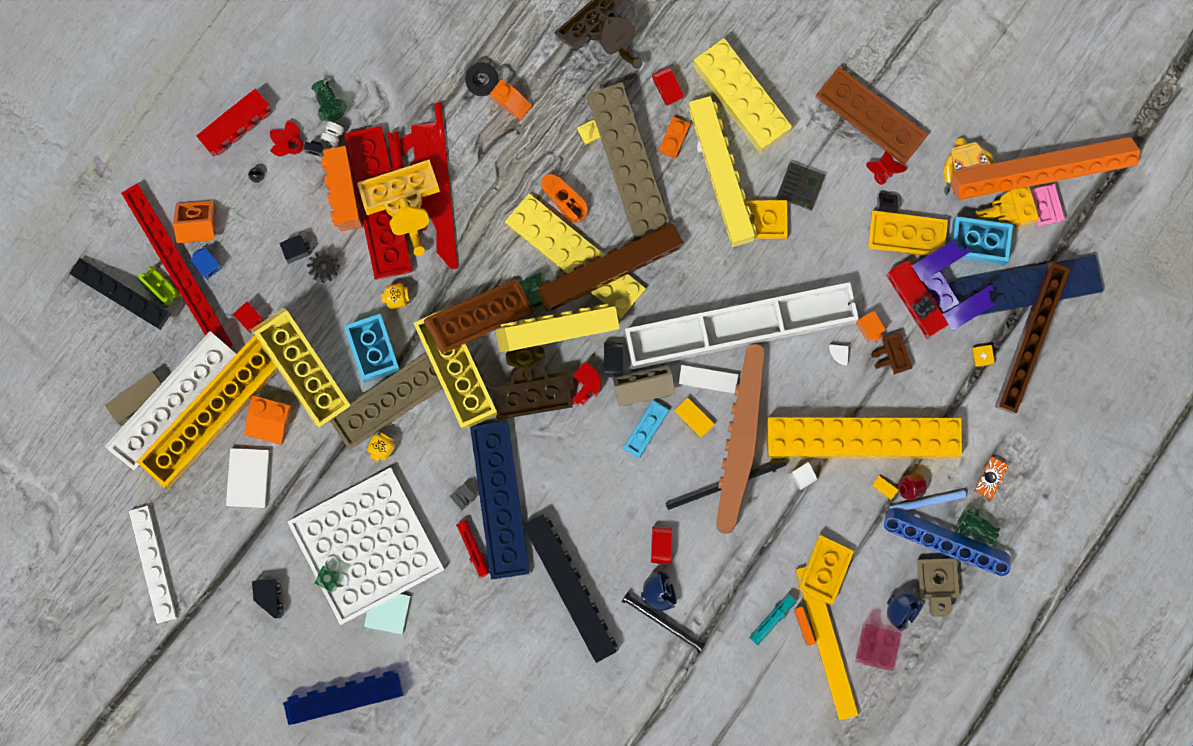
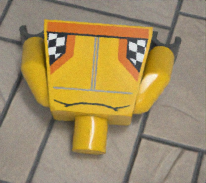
[944,138,995,195]

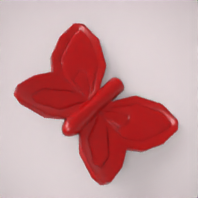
[866,152,907,185]

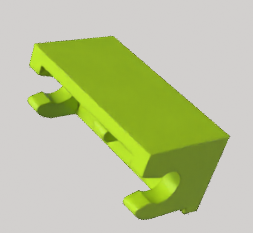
[138,266,181,306]

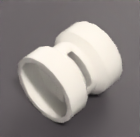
[320,121,345,147]

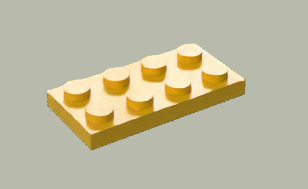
[867,210,948,256]

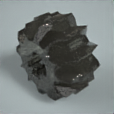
[307,250,340,283]

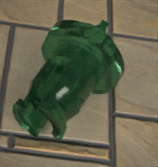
[311,80,347,123]
[955,507,1000,545]

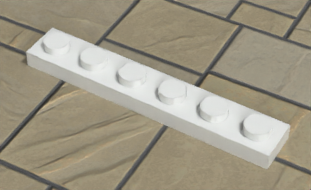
[129,506,177,624]

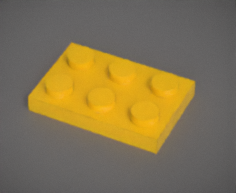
[743,200,788,239]
[797,535,854,605]

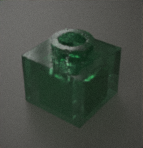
[314,566,342,593]

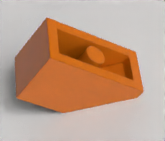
[490,79,532,121]

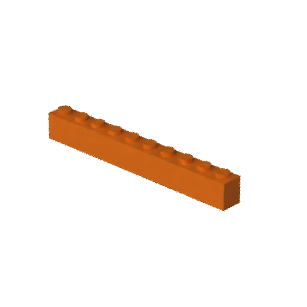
[951,137,1140,200]

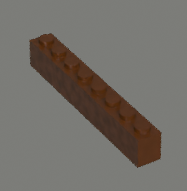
[537,224,684,313]
[995,262,1070,414]

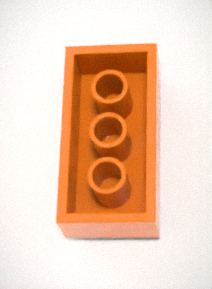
[321,146,362,232]

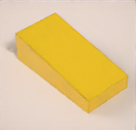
[871,476,899,500]

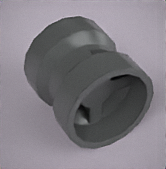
[450,484,476,510]

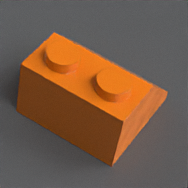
[173,200,216,243]
[244,395,293,445]

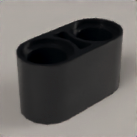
[604,342,623,378]

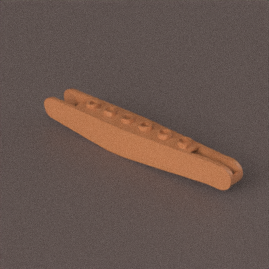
[716,344,764,534]

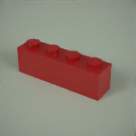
[196,89,272,157]
[886,260,949,339]

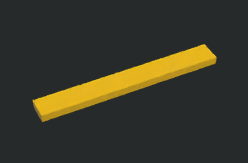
[795,567,858,721]

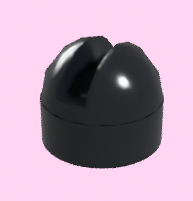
[248,167,264,183]

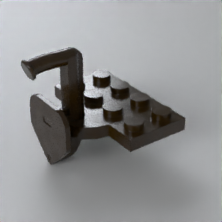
[554,0,642,69]
[491,346,573,420]

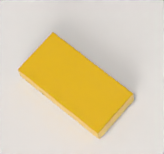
[674,397,715,438]

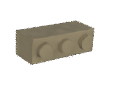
[613,365,675,406]
[105,372,162,426]

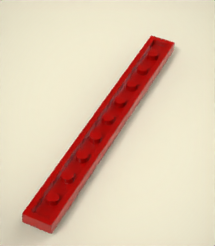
[121,183,233,347]

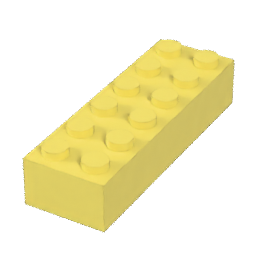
[693,38,792,154]
[495,304,620,352]
[413,307,497,431]
[251,308,351,428]

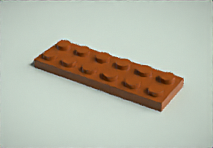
[815,67,928,165]
[424,279,534,354]

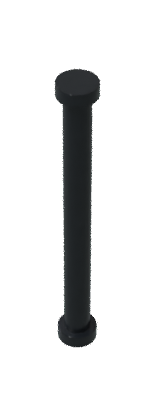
[621,592,705,653]

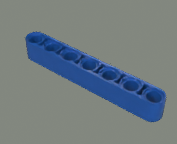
[884,508,1011,576]

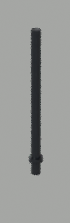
[665,459,787,510]

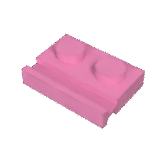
[1031,184,1065,228]

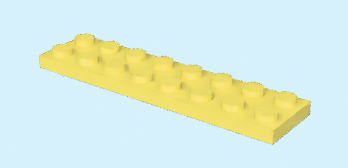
[505,193,646,319]

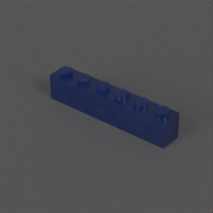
[283,670,405,725]

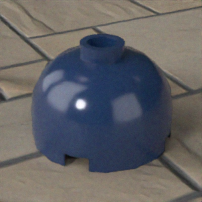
[641,571,677,611]
[887,591,924,631]

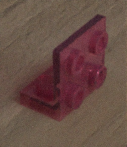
[855,624,901,671]

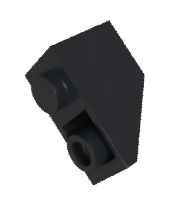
[252,579,283,619]

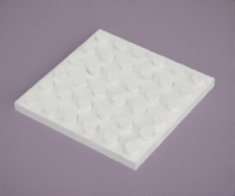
[287,467,444,625]

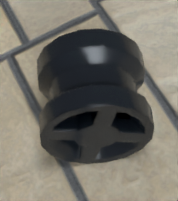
[912,295,936,320]

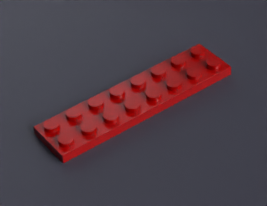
[345,126,412,280]

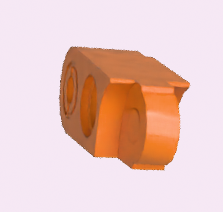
[541,174,587,223]

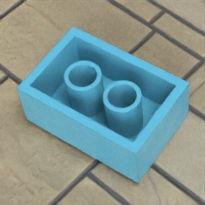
[950,216,1013,266]
[344,314,400,383]

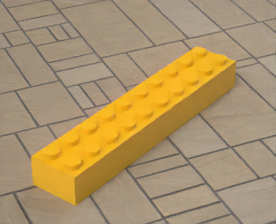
[136,335,279,490]
[766,417,962,459]

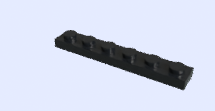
[69,258,171,330]

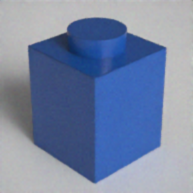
[190,248,222,280]

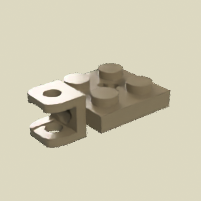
[917,558,960,617]

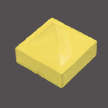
[577,120,600,146]

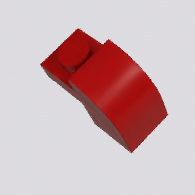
[572,361,601,407]

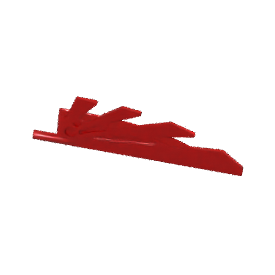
[400,103,458,270]

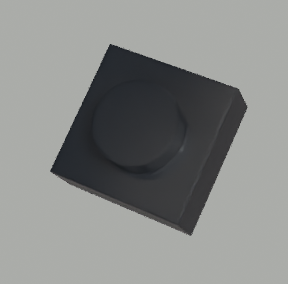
[303,141,325,157]
[877,193,898,213]

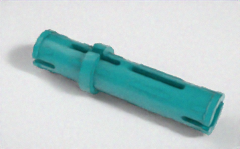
[749,594,797,646]

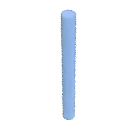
[889,490,966,511]

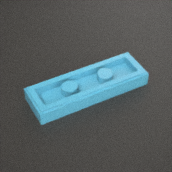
[623,400,669,459]

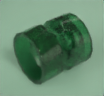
[520,273,546,308]

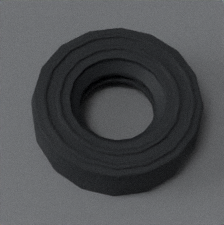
[465,62,499,97]

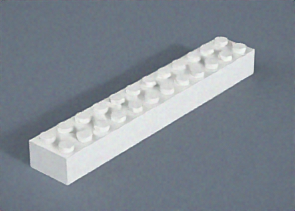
[624,282,859,369]

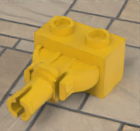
[975,187,1039,228]

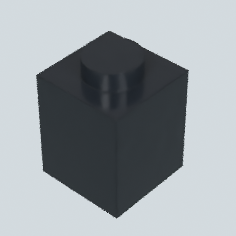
[279,235,311,264]

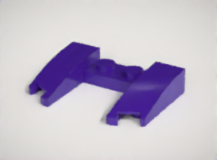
[912,239,996,330]

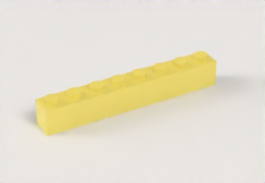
[688,96,757,247]

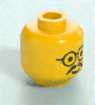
[381,283,410,309]
[366,432,395,462]

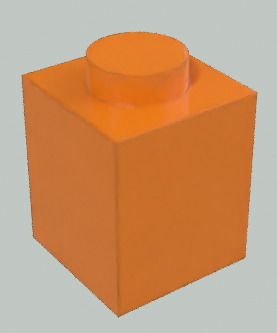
[856,311,886,343]

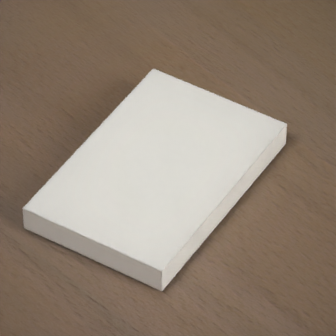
[226,448,270,508]

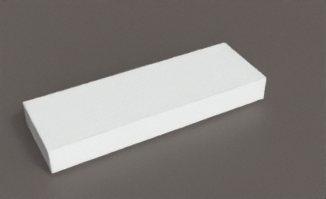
[678,365,738,394]

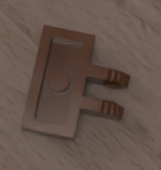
[871,332,912,375]

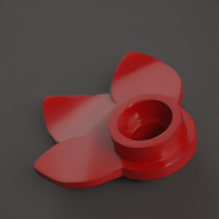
[269,120,304,157]

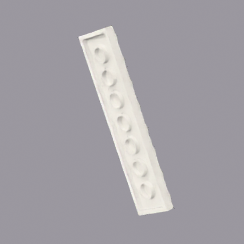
[105,331,236,470]

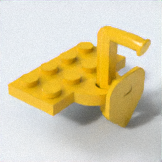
[357,160,440,256]

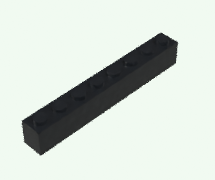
[523,514,618,663]

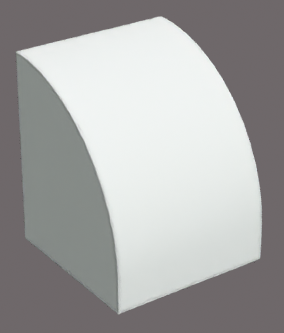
[790,462,817,491]

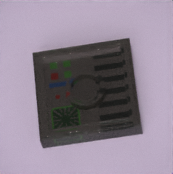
[776,162,825,211]

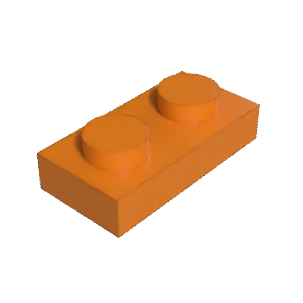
[658,117,690,159]

